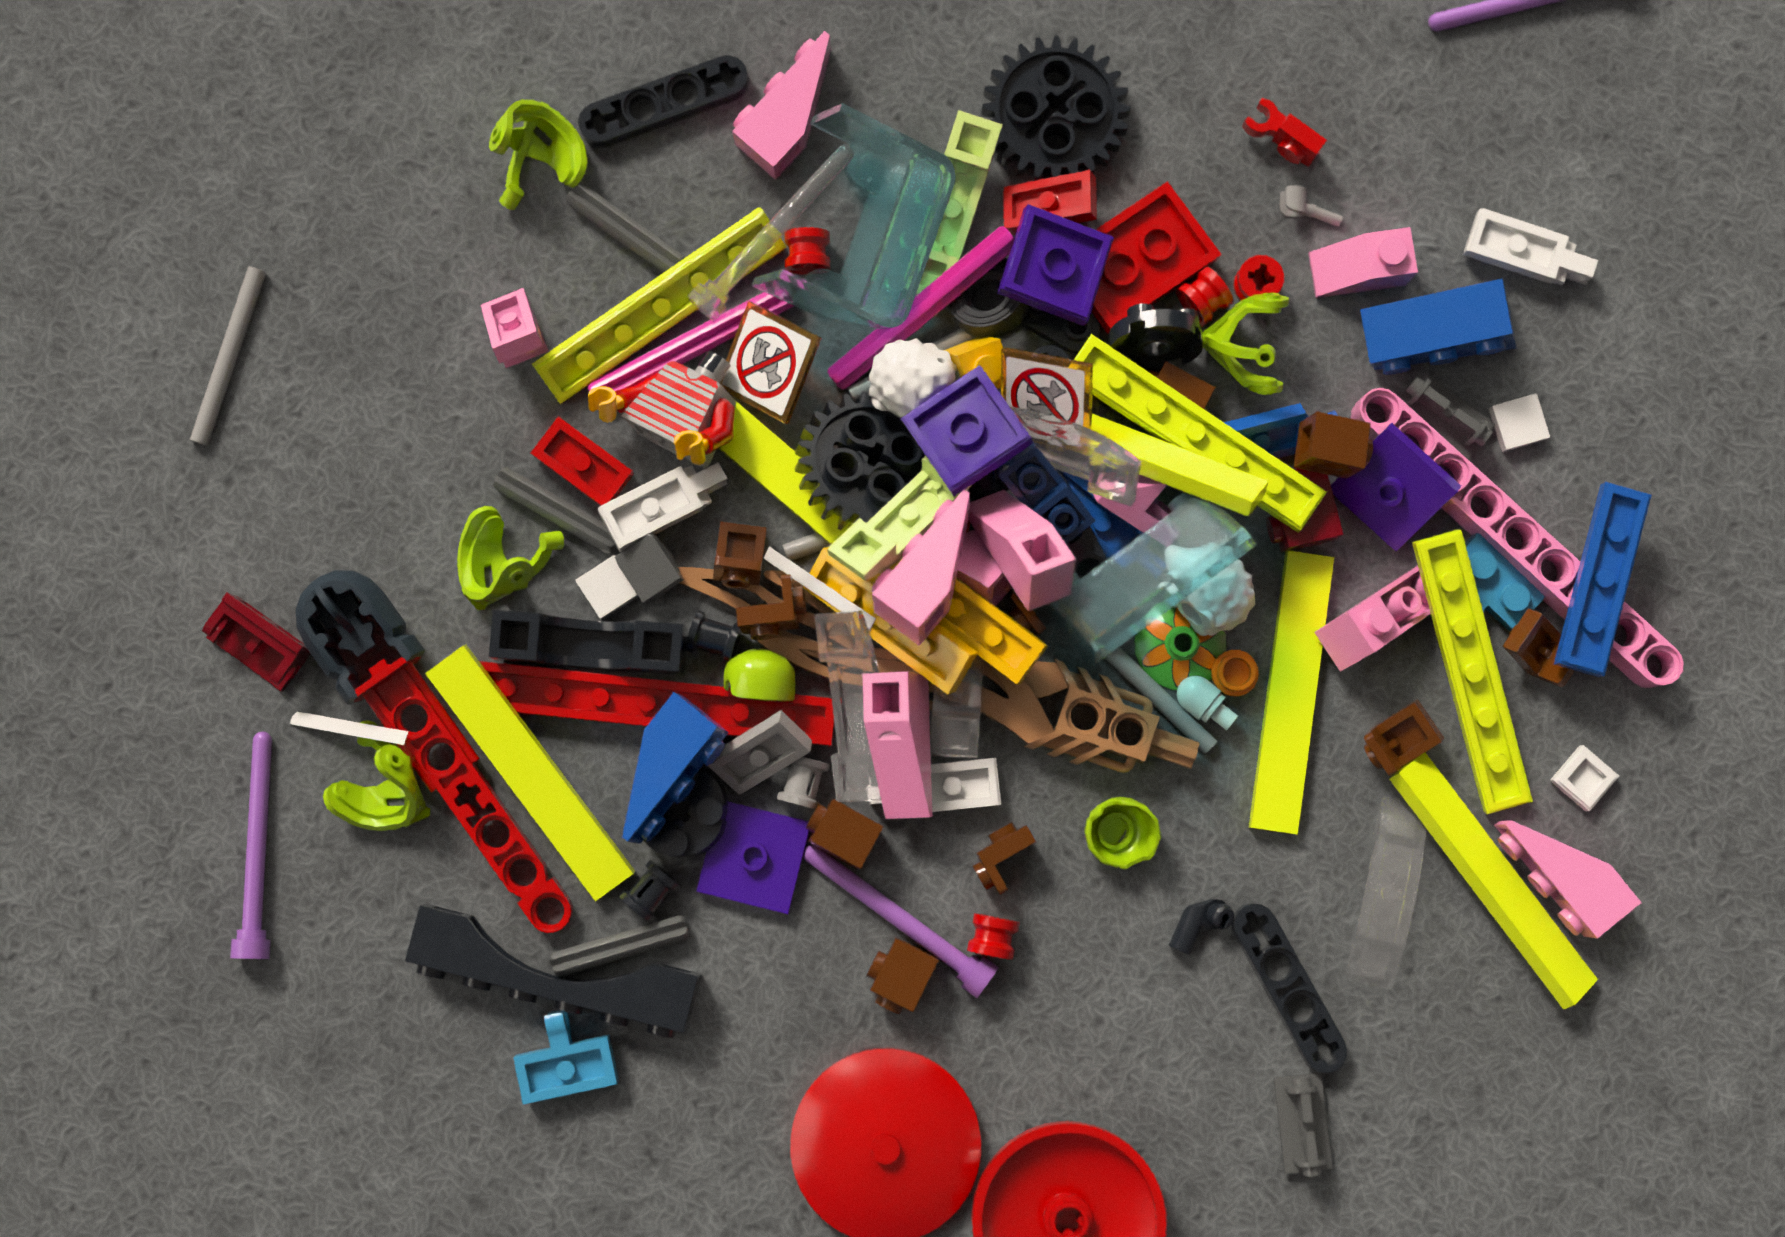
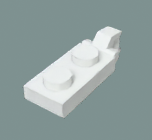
[1463,208,1598,285]
[598,462,727,552]
[868,758,1001,812]

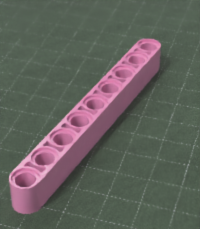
[1351,388,1684,688]

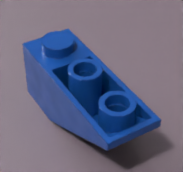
[622,692,729,844]

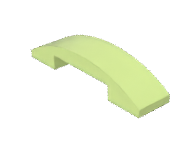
[901,110,1003,294]
[827,456,971,581]

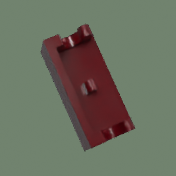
[202,592,311,692]

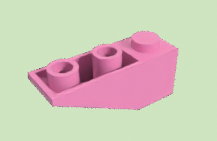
[732,31,831,180]
[872,489,970,646]
[968,490,1075,611]
[1314,565,1431,672]
[863,671,933,819]
[1494,820,1641,938]

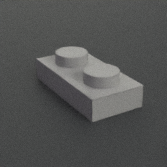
[708,710,812,795]

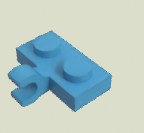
[1465,533,1545,631]
[513,1010,619,1105]

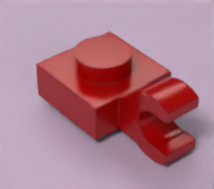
[1242,98,1327,167]

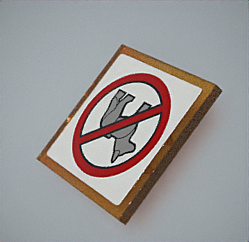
[719,301,822,424]
[1001,347,1093,452]

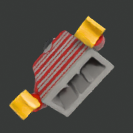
[588,351,736,469]

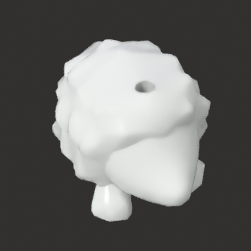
[868,338,957,418]
[1158,544,1255,636]

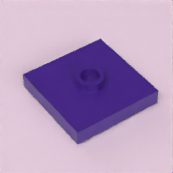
[997,204,1114,326]
[901,365,1034,496]
[1331,422,1461,551]
[696,802,809,914]

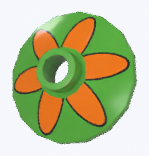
[1135,602,1226,690]

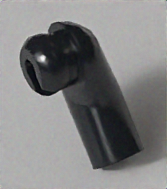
[1168,898,1234,955]

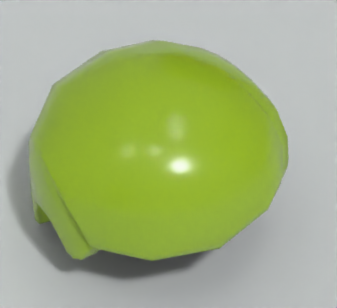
[724,649,795,701]
[1084,797,1162,869]

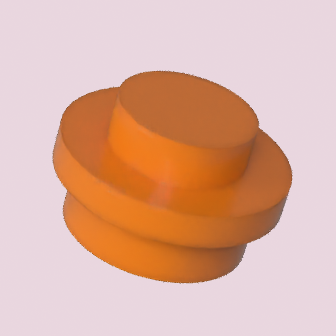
[1211,650,1259,697]

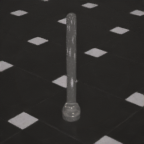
[687,145,854,322]

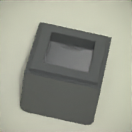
[615,533,684,605]

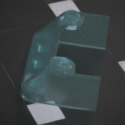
[752,103,956,329]
[1046,492,1257,669]

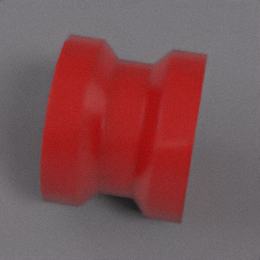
[784,227,831,275]
[1233,255,1284,301]
[1176,267,1234,326]
[967,913,1020,960]

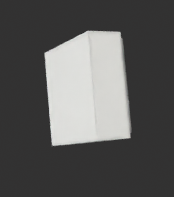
[1489,393,1550,452]
[575,555,639,620]
[1550,745,1619,812]

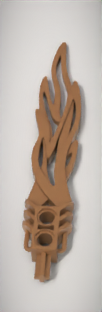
[678,567,1200,773]

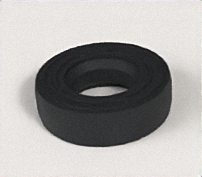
[949,258,1030,338]

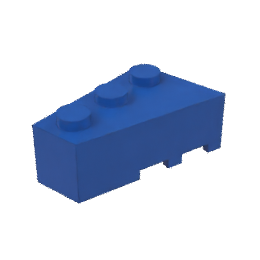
[1360,279,1517,375]

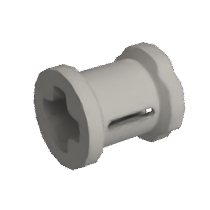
[777,757,830,809]

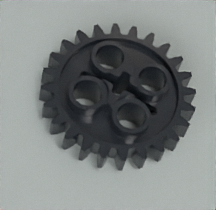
[981,35,1131,181]
[794,391,926,530]

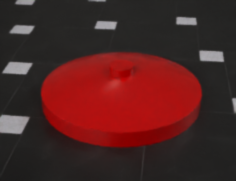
[790,1048,981,1237]
[972,1121,1167,1237]

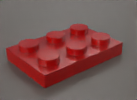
[1091,181,1222,335]

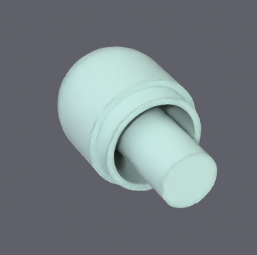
[1177,676,1238,730]

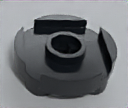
[1109,303,1204,372]
[644,768,728,858]

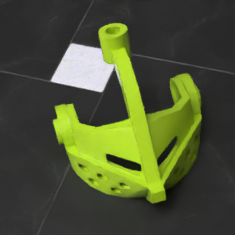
[489,100,587,210]
[1203,293,1289,395]
[457,506,564,610]
[323,720,430,831]

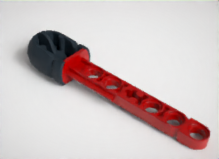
[295,570,573,933]

